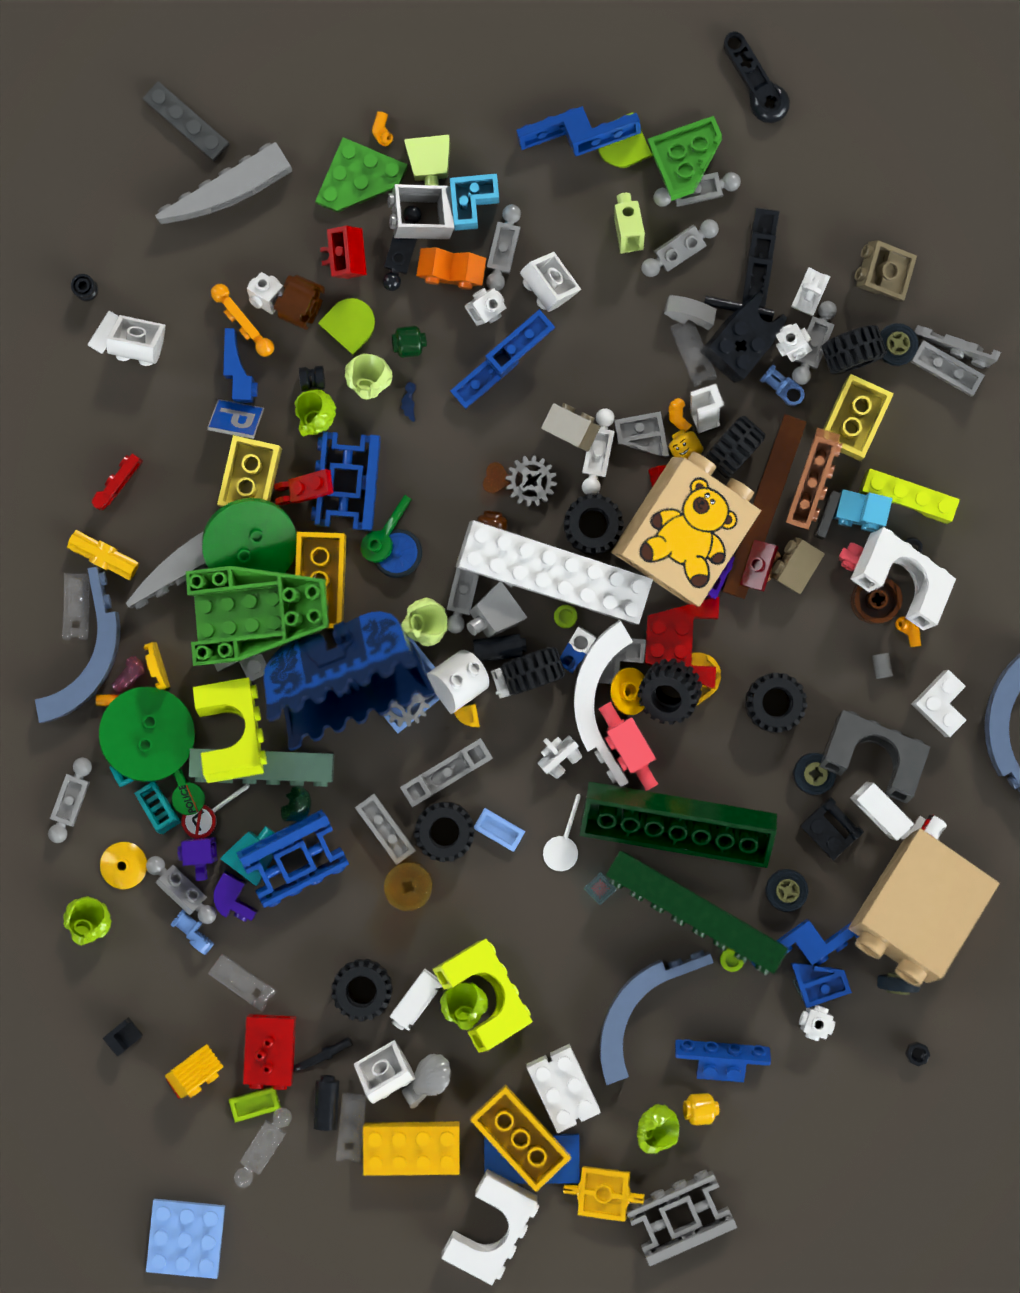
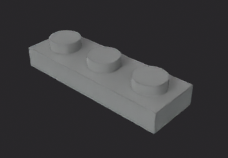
[911,340,985,397]
[355,793,416,865]

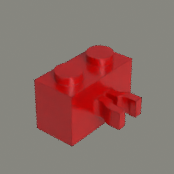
[320,226,367,279]

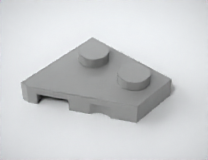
[614,411,669,458]

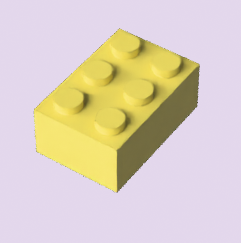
[823,374,894,461]
[217,435,282,507]

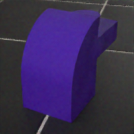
[214,871,258,922]

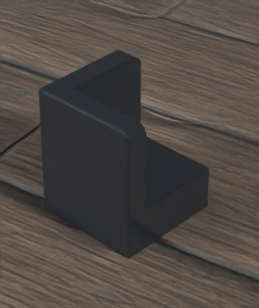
[103,1017,142,1057]

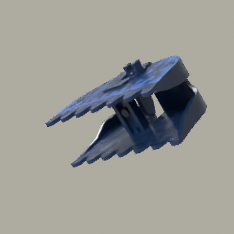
[264,611,436,751]

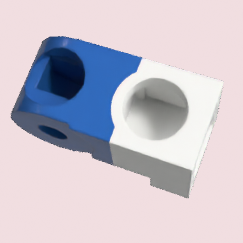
[560,626,596,673]

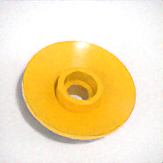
[611,668,645,715]
[100,842,147,889]

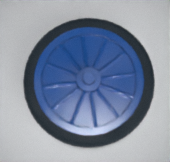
[375,529,422,578]

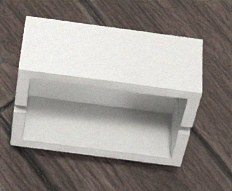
[527,1044,601,1133]

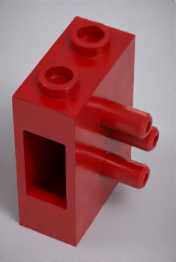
[243,1014,296,1090]

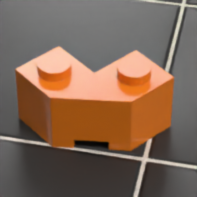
[416,247,486,290]

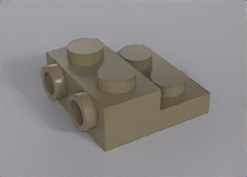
[854,240,917,301]

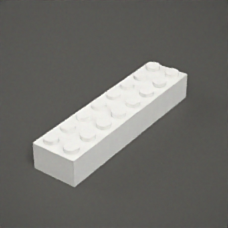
[455,521,653,625]

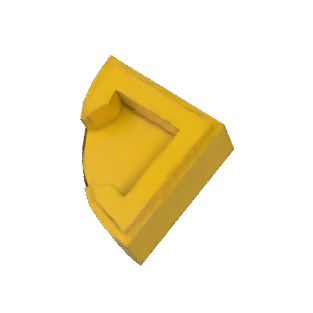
[454,704,480,727]

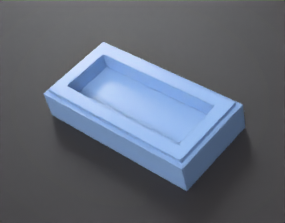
[474,808,526,852]

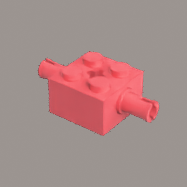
[598,702,658,791]

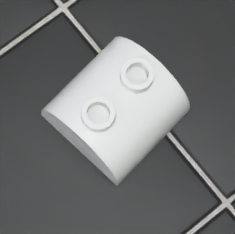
[520,252,581,312]
[107,315,165,366]
[427,650,489,714]
[354,1040,415,1104]

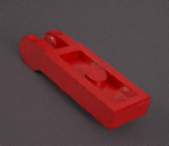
[91,453,143,510]
[274,469,333,505]

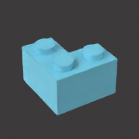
[450,174,499,231]
[833,489,893,532]

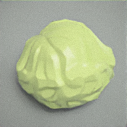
[345,353,393,400]
[401,597,448,646]

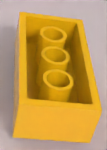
[295,532,346,629]
[470,1084,571,1192]
[363,1121,460,1176]

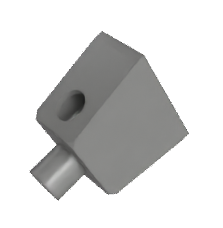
[467,582,527,638]

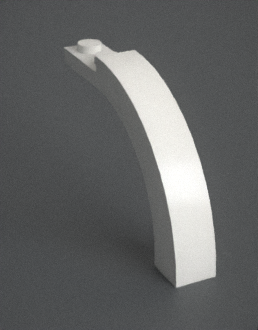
[574,620,633,787]

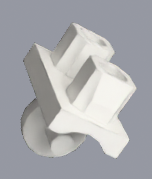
[791,267,830,316]
[537,735,582,779]

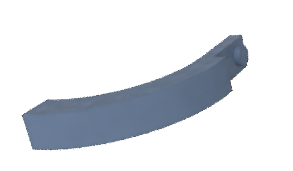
[35,567,120,723]
[984,654,1020,793]
[600,950,714,1085]

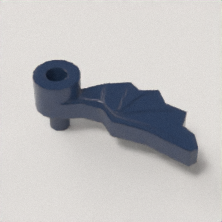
[401,382,417,422]

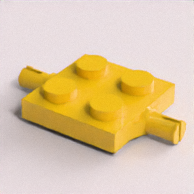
[563,1166,645,1222]

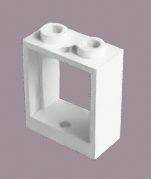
[850,782,914,841]

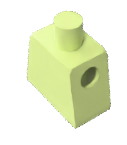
[405,135,450,186]
[614,193,645,254]

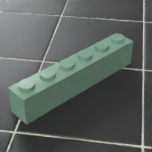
[189,748,334,787]

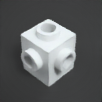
[247,272,285,314]
[465,288,506,326]
[776,323,812,362]
[799,1005,835,1041]

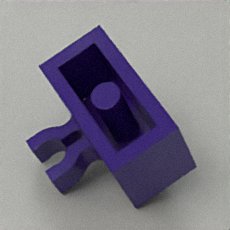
[178,837,218,881]

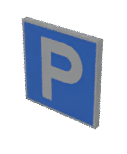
[207,399,264,439]

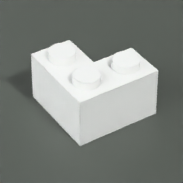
[911,670,966,737]

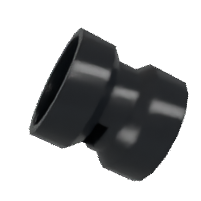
[71,274,98,301]
[299,366,325,391]

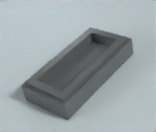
[814,491,841,540]

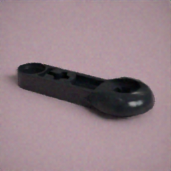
[723,31,790,123]

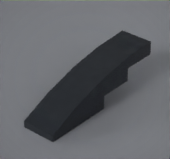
[742,207,780,307]

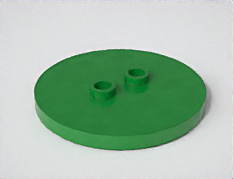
[202,498,297,573]
[99,687,195,782]

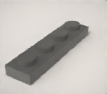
[143,81,229,161]

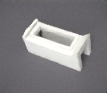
[690,384,724,433]
[390,968,442,1031]

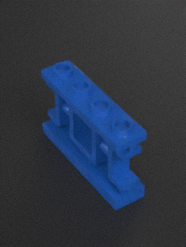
[311,431,381,532]
[236,809,349,908]

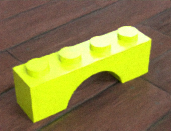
[858,468,960,524]

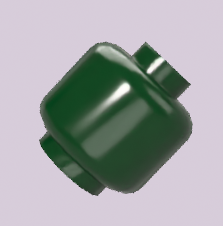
[392,326,427,358]

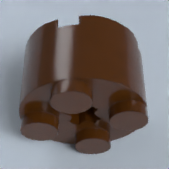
[274,275,325,330]
[851,577,903,624]

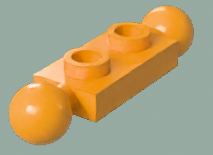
[211,284,274,357]

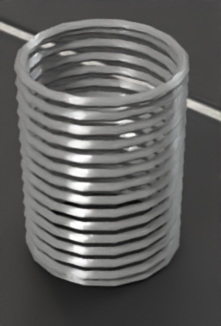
[872,653,893,679]

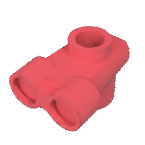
[839,543,864,571]

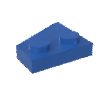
[791,963,852,1008]

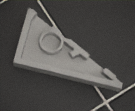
[914,325,1001,369]

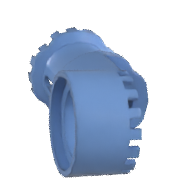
[760,365,805,407]
[171,909,214,955]

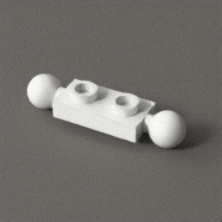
[582,408,615,495]

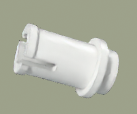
[490,668,511,698]

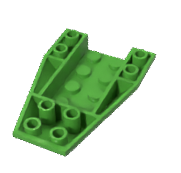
[186,566,329,666]

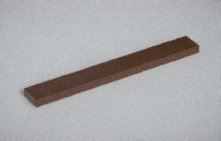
[722,414,807,599]

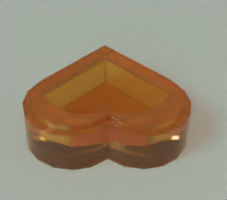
[483,462,510,493]

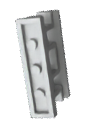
[626,1170,737,1266]

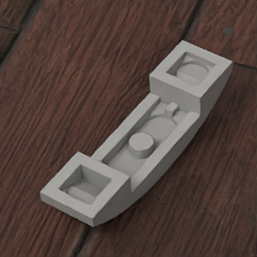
[400,738,493,807]

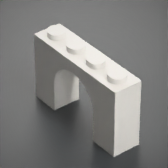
[851,527,956,631]
[441,1169,539,1285]

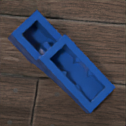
[223,328,258,403]

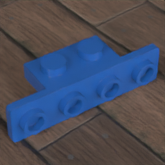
[675,1040,771,1082]

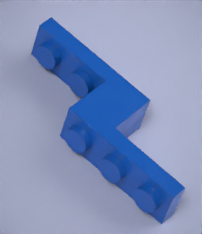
[516,106,641,157]
[450,309,555,410]
[750,919,859,968]

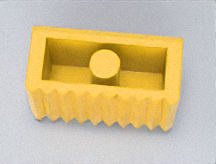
[164,1044,223,1099]

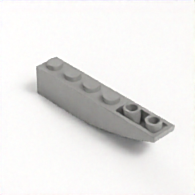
[155,142,292,224]
[126,531,209,610]

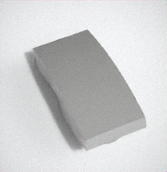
[664,295,717,331]

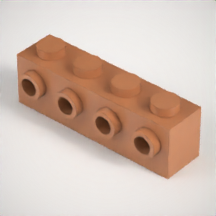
[786,428,843,530]

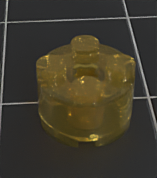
[384,861,433,911]

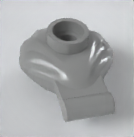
[402,1054,451,1109]

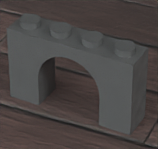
[819,710,931,804]

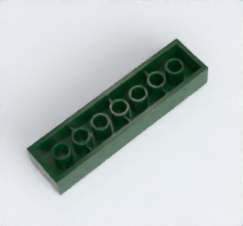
[579,781,777,868]
[606,850,788,975]

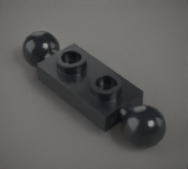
[382,205,422,291]

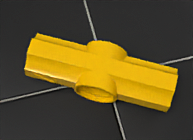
[67,530,140,581]

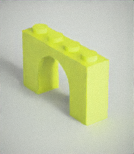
[193,677,267,783]
[433,938,533,1053]

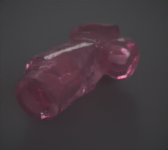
[111,656,145,694]

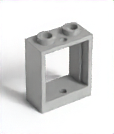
[388,184,454,239]

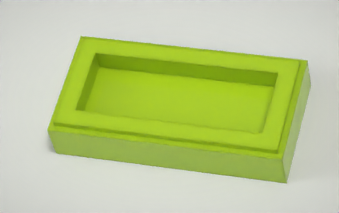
[229,1086,281,1123]

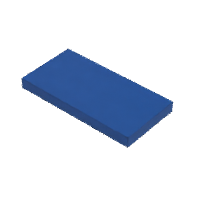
[484,1134,580,1184]

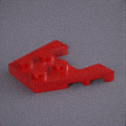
[645,597,720,689]

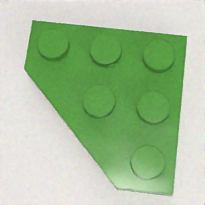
[647,116,722,201]
[315,137,408,213]

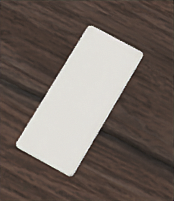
[88,311,119,354]

